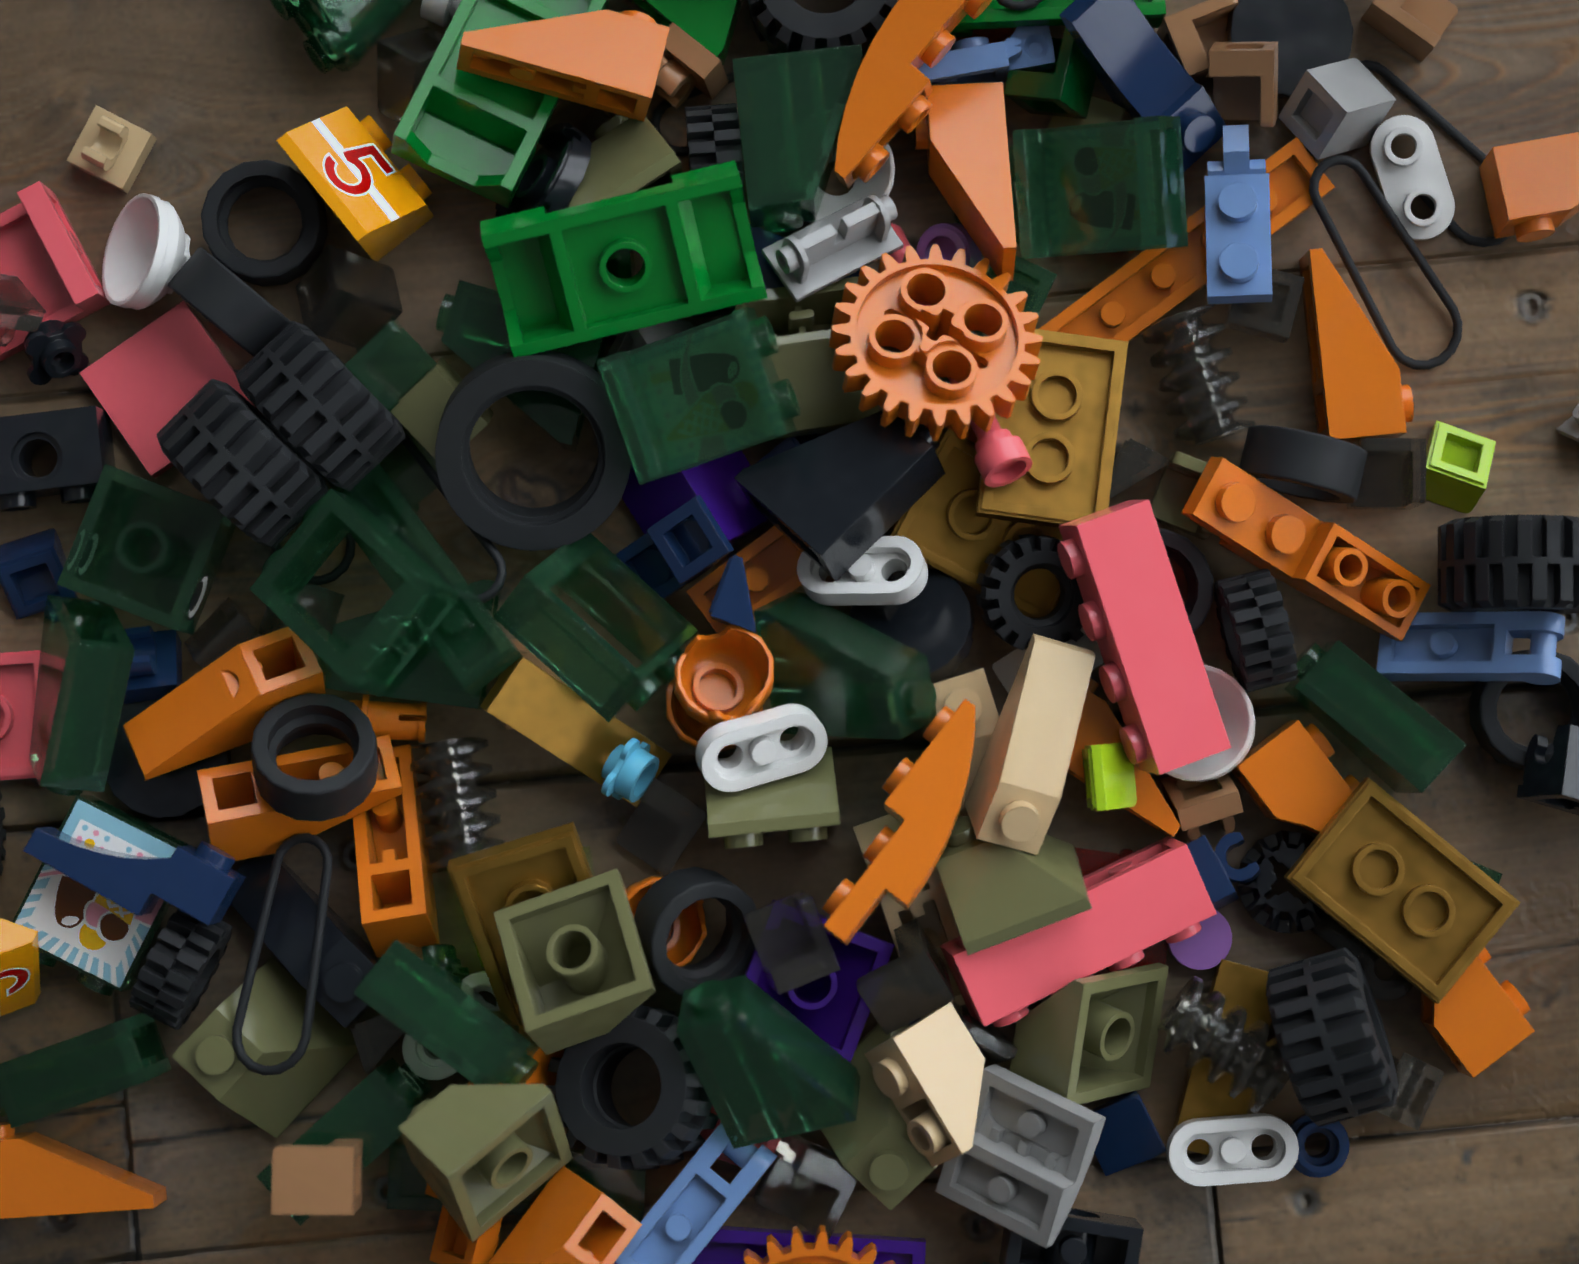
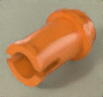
[350,694,427,743]

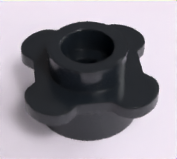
[24,320,89,385]

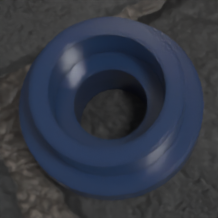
[1290,1114,1350,1178]

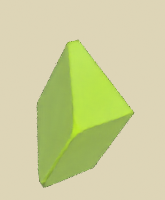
[1412,420,1496,513]
[1082,743,1137,811]

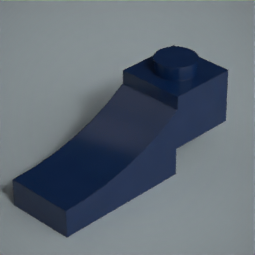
[1059,0,1226,172]
[23,827,246,925]

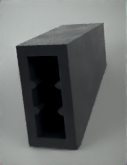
[734,410,945,581]

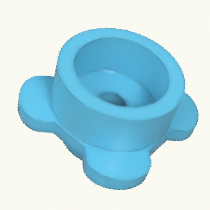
[601,738,659,803]

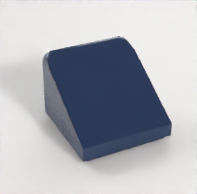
[0,528,78,620]
[709,555,757,634]
[1092,1091,1167,1176]

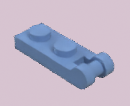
[1376,611,1565,685]
[615,1115,777,1264]

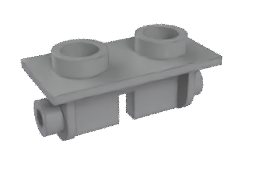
[761,195,904,302]

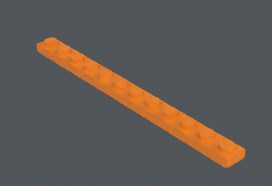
[686,137,1335,633]

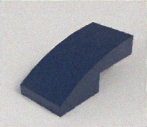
[609,495,734,613]

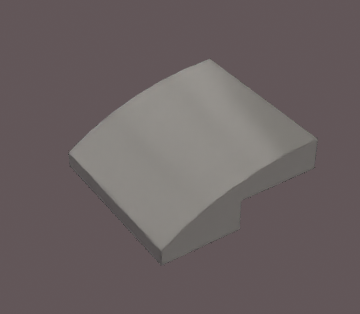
[936,1064,1106,1248]

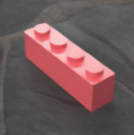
[1057,499,1231,775]
[940,836,1217,1027]

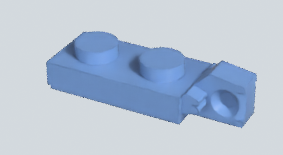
[919,26,1055,85]
[1204,124,1273,304]

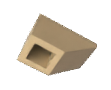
[864,1002,985,1168]

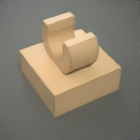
[66,105,157,194]

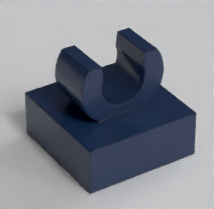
[113,626,182,705]
[1187,832,1261,910]

